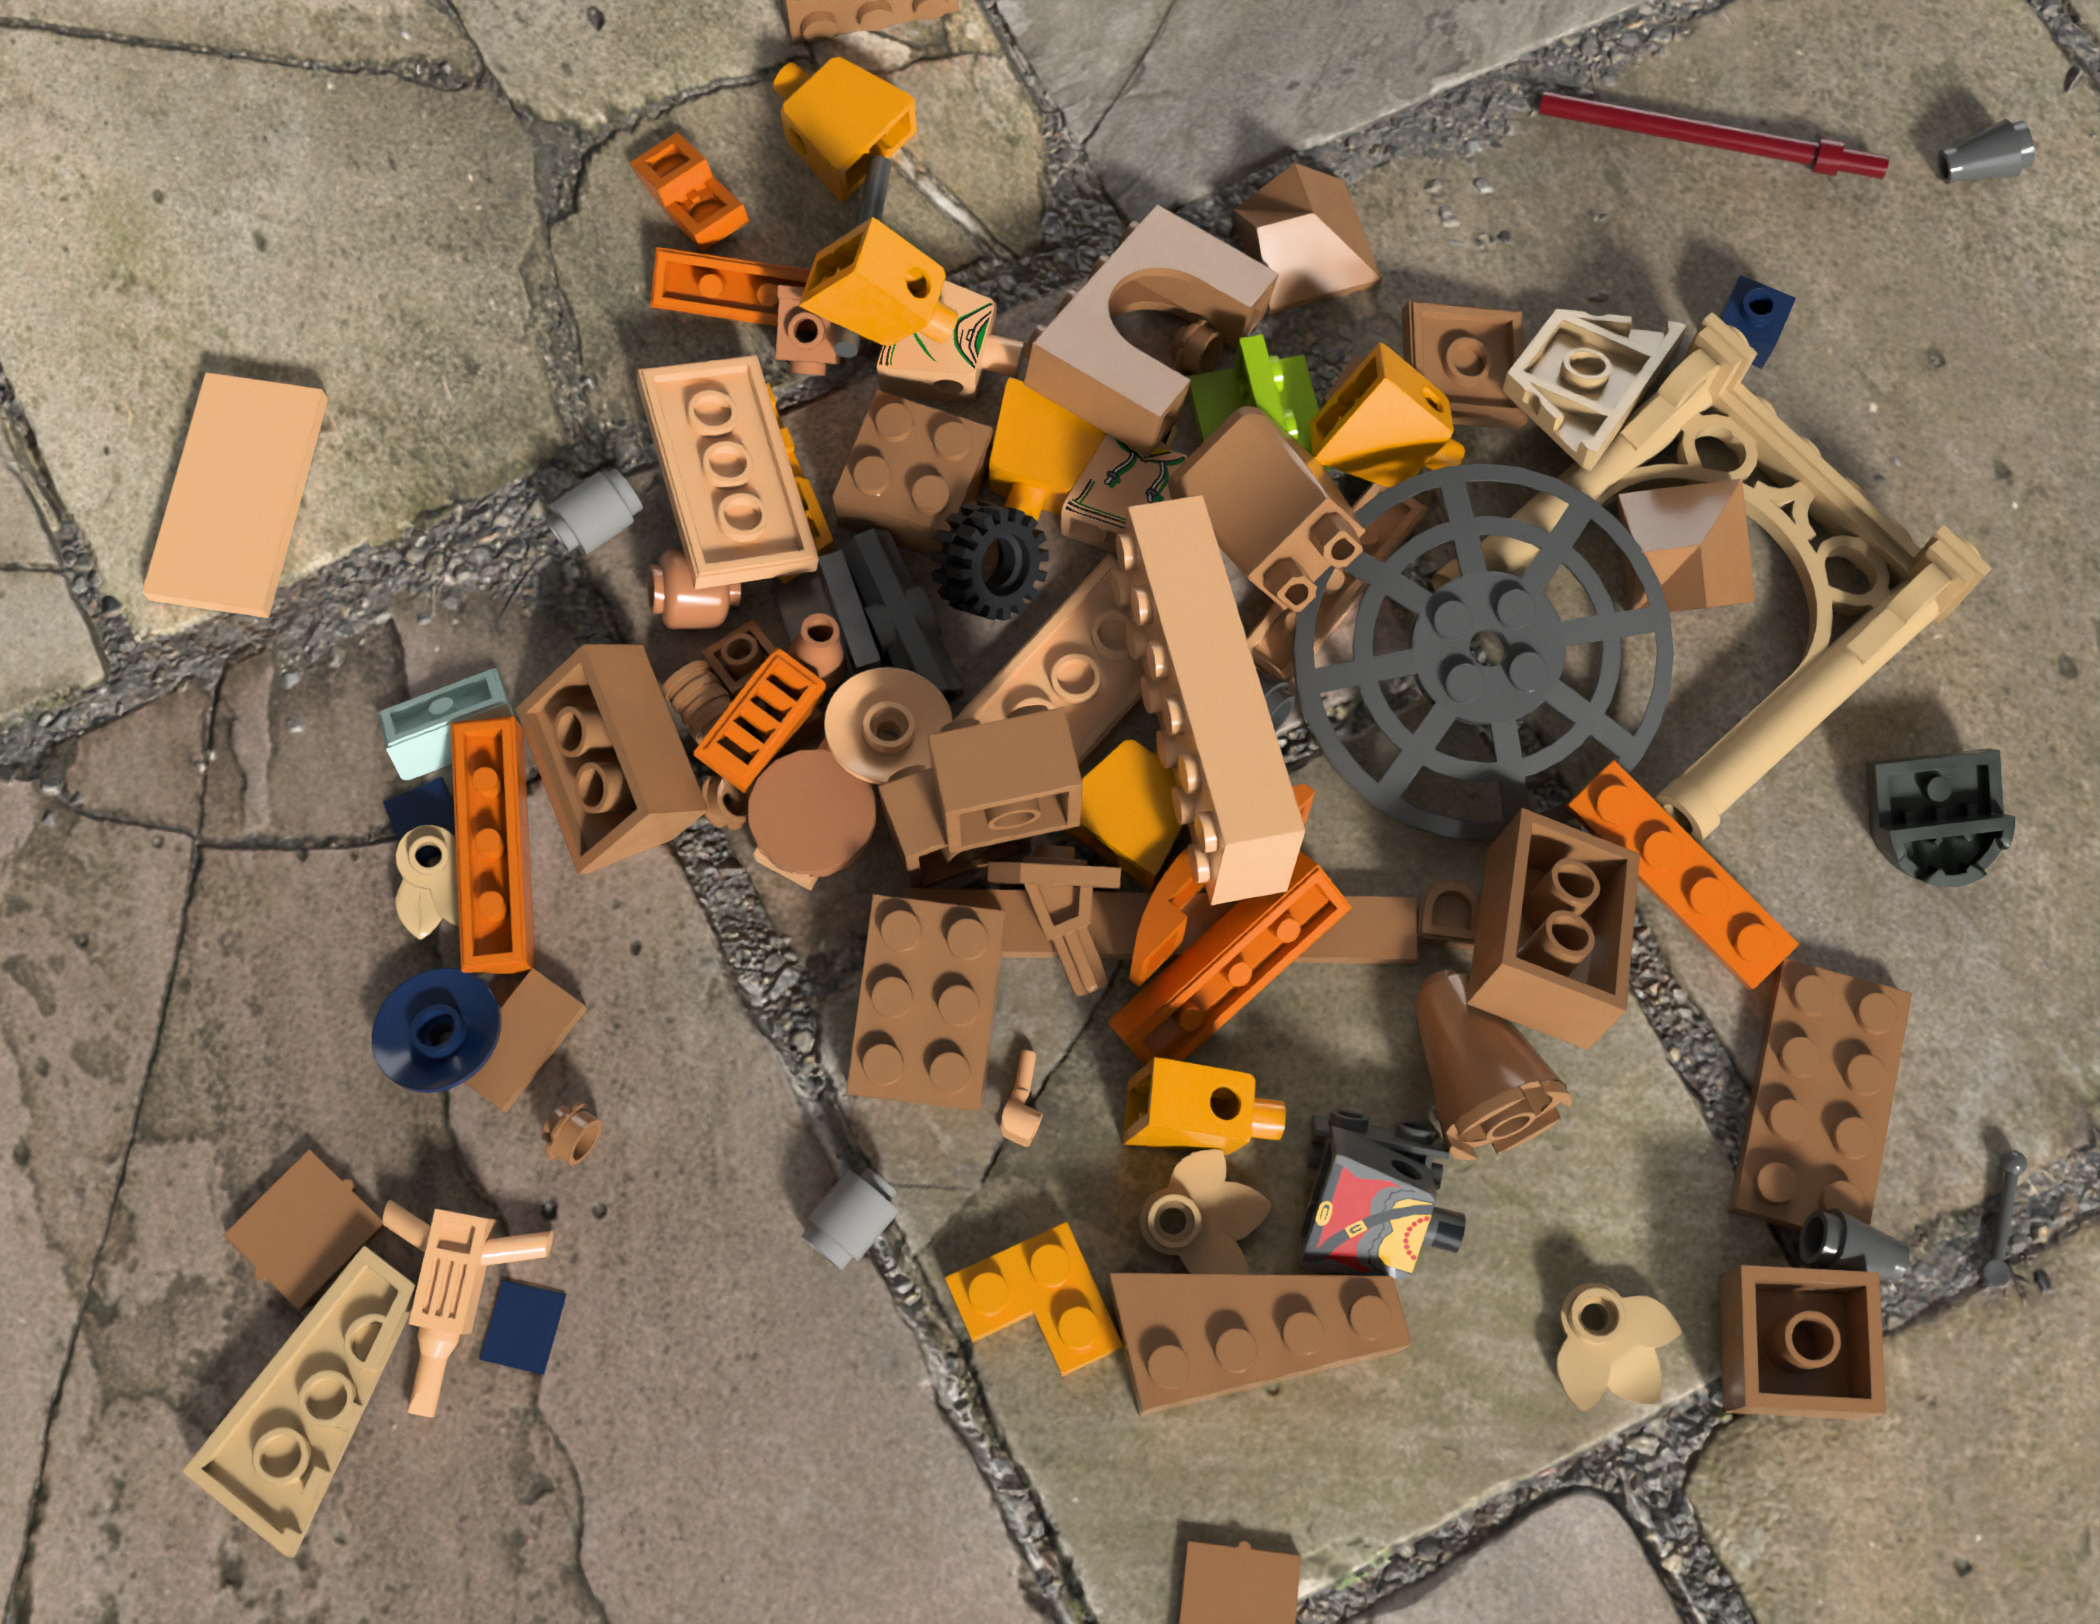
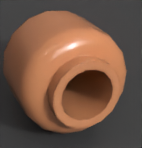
[647,548,741,629]

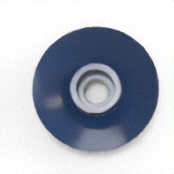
[372,968,502,1093]

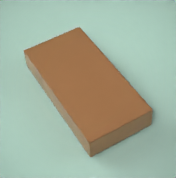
[463,968,588,1114]

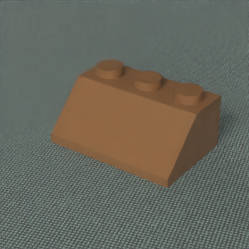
[515,644,708,874]

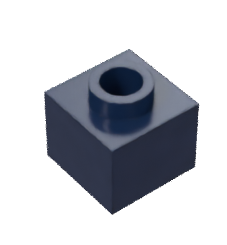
[1719,275,1796,369]

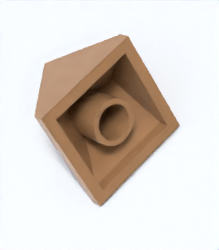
[1233,163,1382,315]
[1616,479,1755,612]

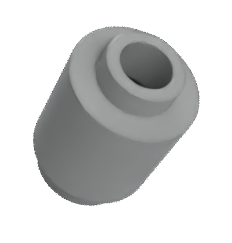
[547,468,643,556]
[801,1167,899,1271]

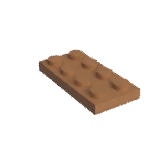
[1728,959,1912,1232]

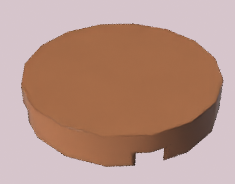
[748,749,877,877]

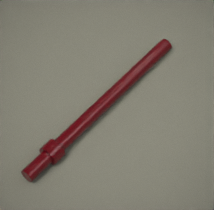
[1538,90,1889,179]

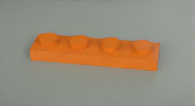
[1564,760,1799,990]

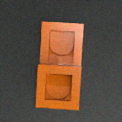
[629,132,750,252]

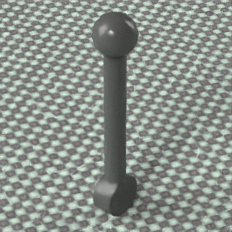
[1979,1150,2027,1287]

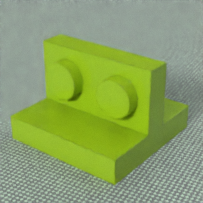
[1187,334,1331,472]

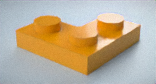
[944,1222,1123,1377]

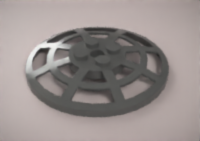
[1292,463,1674,842]

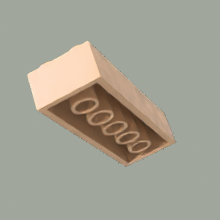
[1111,495,1305,905]

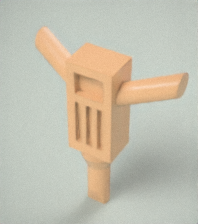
[383,1199,554,1417]

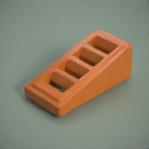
[694,648,826,794]

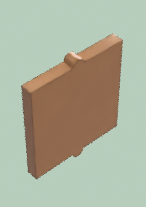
[223,1149,385,1311]
[1178,1541,1301,1624]

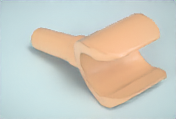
[1000,1050,1043,1147]

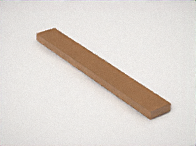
[902,888,1418,965]

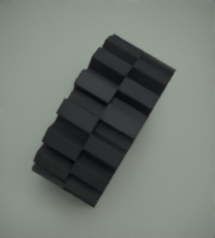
[930,501,1049,621]

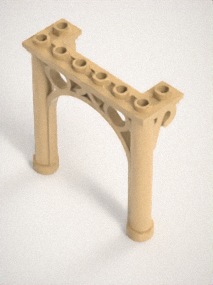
[1432,312,1992,843]

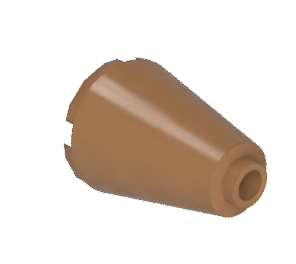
[1413,969,1573,1161]

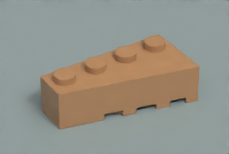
[1107,1273,1412,1416]

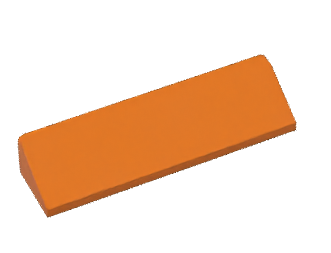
[650,247,872,341]
[451,716,536,974]
[1108,851,1352,1065]

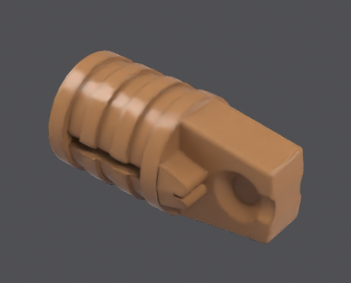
[661,659,753,765]

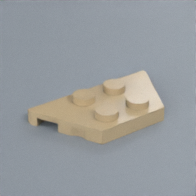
[1502,309,1687,471]

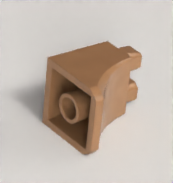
[1168,406,1366,612]

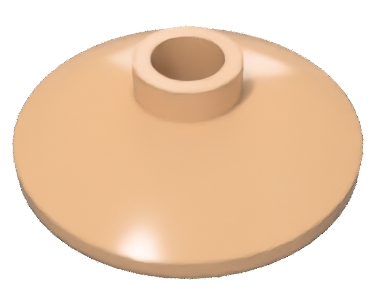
[824,667,953,785]

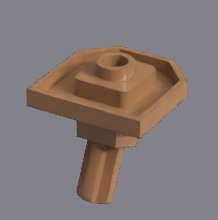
[987,845,1121,996]

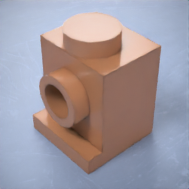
[776,285,842,376]

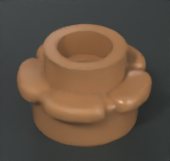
[1171,319,1224,377]
[700,773,756,830]
[541,1102,602,1166]

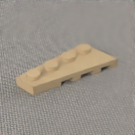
[182,1246,417,1558]

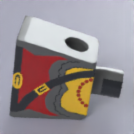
[1296,1126,1466,1280]

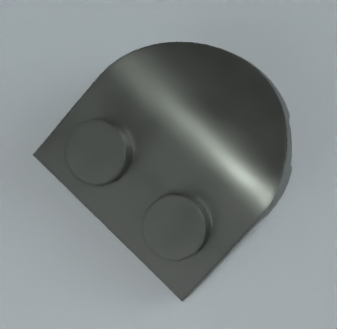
[1865,748,2015,887]

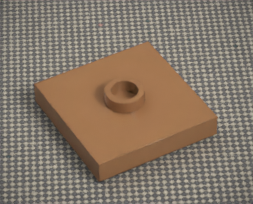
[1402,300,1528,430]

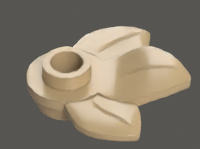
[395,825,459,940]
[1139,1149,1272,1274]
[1555,1283,1682,1412]

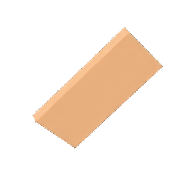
[636,355,819,589]
[142,372,328,618]
[953,553,1146,771]

